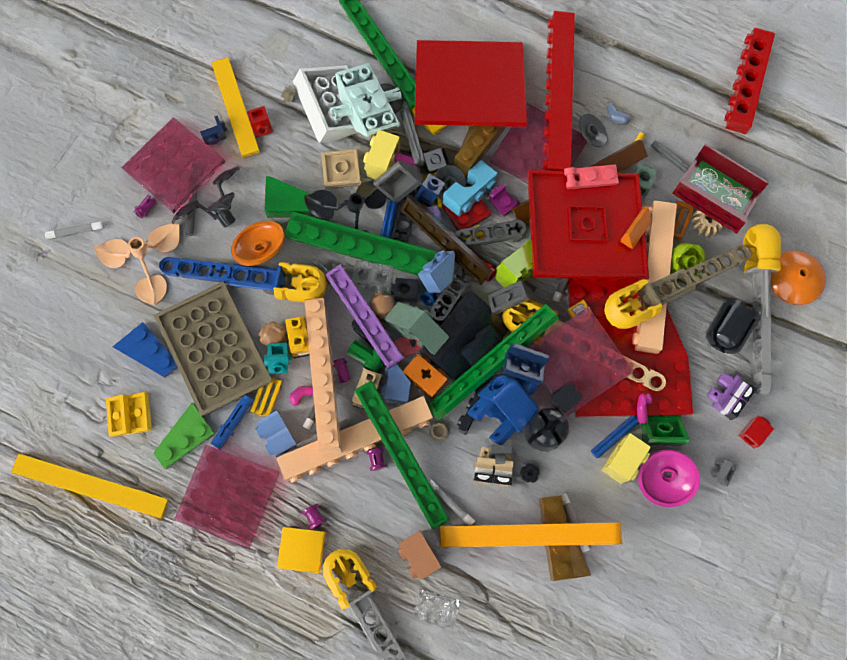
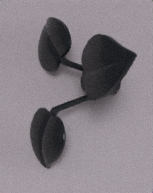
[171,166,240,228]
[304,180,387,261]

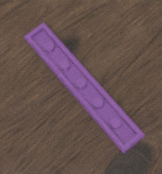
[325,264,404,369]

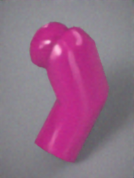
[289,386,313,406]
[637,394,652,423]

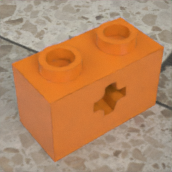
[403,354,447,399]

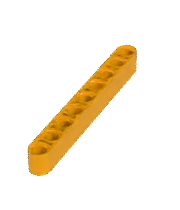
[440,523,623,547]

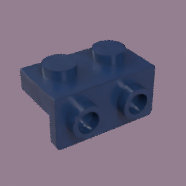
[503,344,550,385]

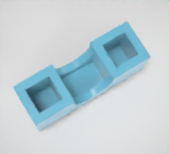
[442,160,498,216]

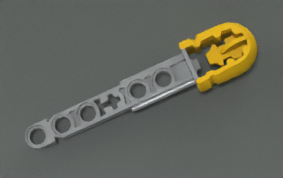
[743,224,781,395]
[323,549,407,660]

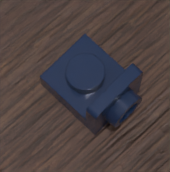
[415,174,445,207]

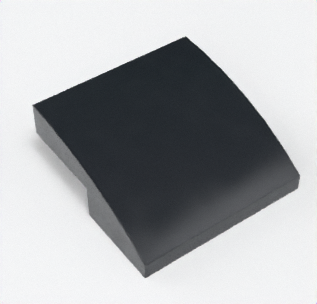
[460,324,503,366]

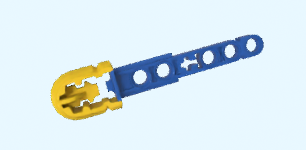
[159,257,327,303]

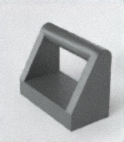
[373,160,423,203]
[487,280,534,315]

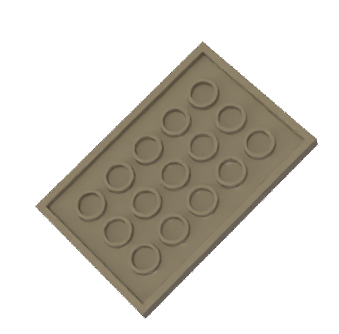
[154,281,273,417]

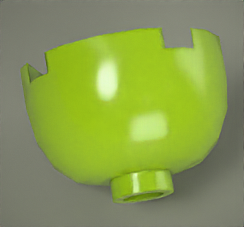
[670,243,706,281]

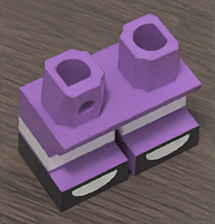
[706,372,757,420]

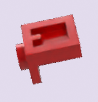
[247,106,273,138]

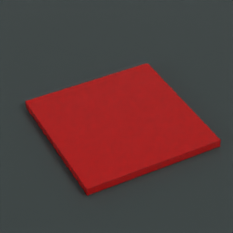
[415,40,527,127]
[527,170,649,280]

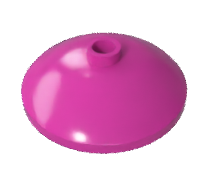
[638,450,700,507]

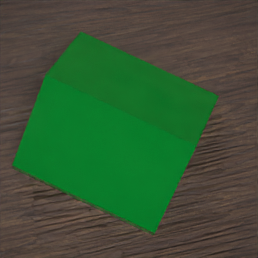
[641,416,689,446]

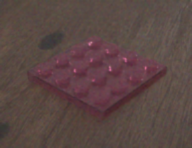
[490,103,588,184]
[121,117,225,213]
[528,307,633,416]
[174,444,280,549]

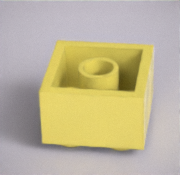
[363,130,400,183]
[601,433,651,484]

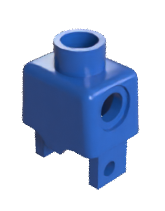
[467,374,539,445]

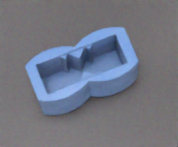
[255,410,297,458]

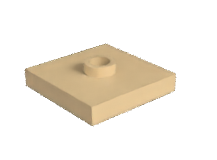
[321,148,361,189]

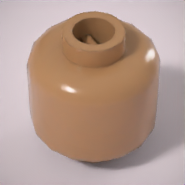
[369,292,395,322]
[258,321,288,346]

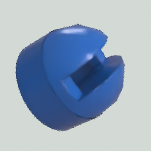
[420,290,437,306]

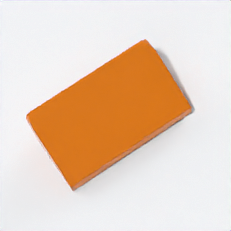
[621,206,651,249]

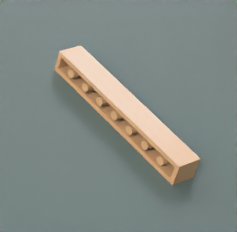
[632,200,677,354]
[304,298,342,456]
[276,396,433,483]

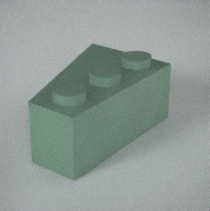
[384,302,449,355]

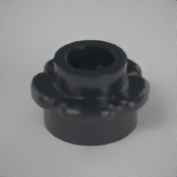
[520,463,540,483]

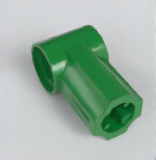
[346,340,384,373]

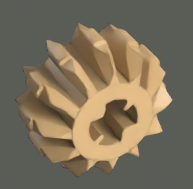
[691,210,722,237]

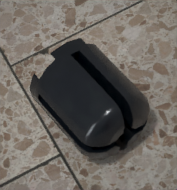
[705,298,760,354]
[525,408,569,452]

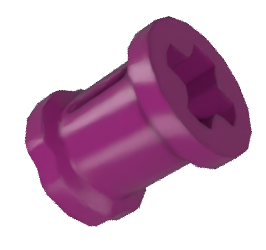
[366,448,387,471]
[302,504,327,530]

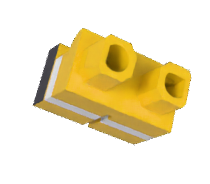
[285,316,310,359]

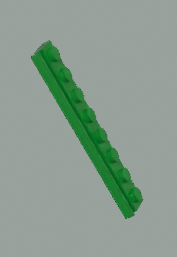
[285,211,437,276]

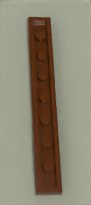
[511,140,648,223]

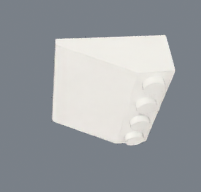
[293,65,358,143]

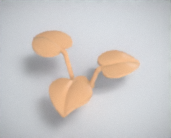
[94,224,180,305]

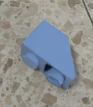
[418,250,455,293]
[381,364,411,404]

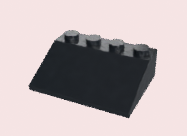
[419,289,509,381]

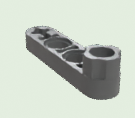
[455,220,526,248]
[428,266,472,326]

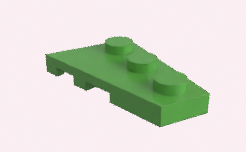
[153,402,215,469]

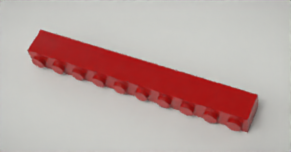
[542,11,575,171]

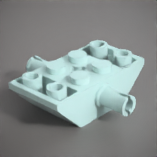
[330,63,401,137]

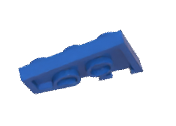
[112,322,178,378]

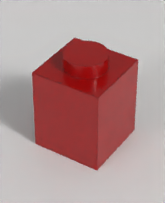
[738,416,774,449]

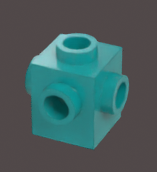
[264,343,292,374]

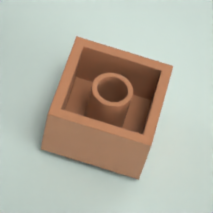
[397,531,441,580]

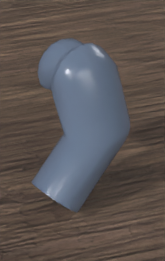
[606,103,631,125]

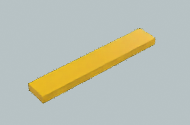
[211,57,260,158]

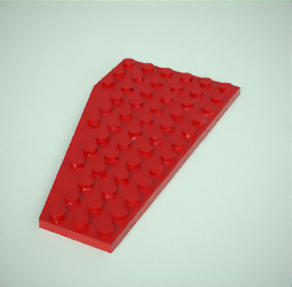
[568,278,693,418]

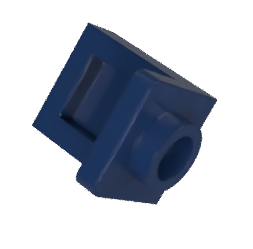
[200,115,228,146]

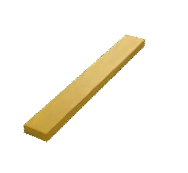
[11,453,169,519]

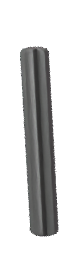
[400,107,425,166]

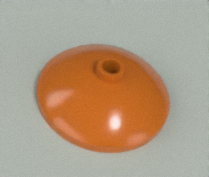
[231,221,285,266]
[771,250,826,305]

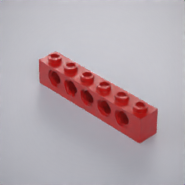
[724,27,775,135]

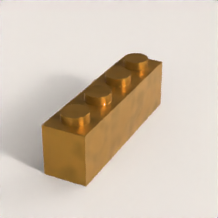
[453,126,506,177]
[539,495,591,581]

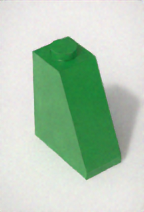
[264,176,312,218]

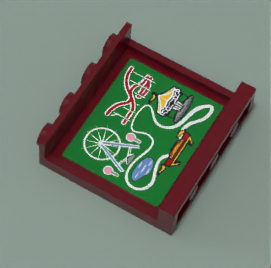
[672,143,769,234]

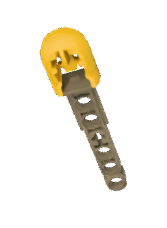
[604,245,751,329]

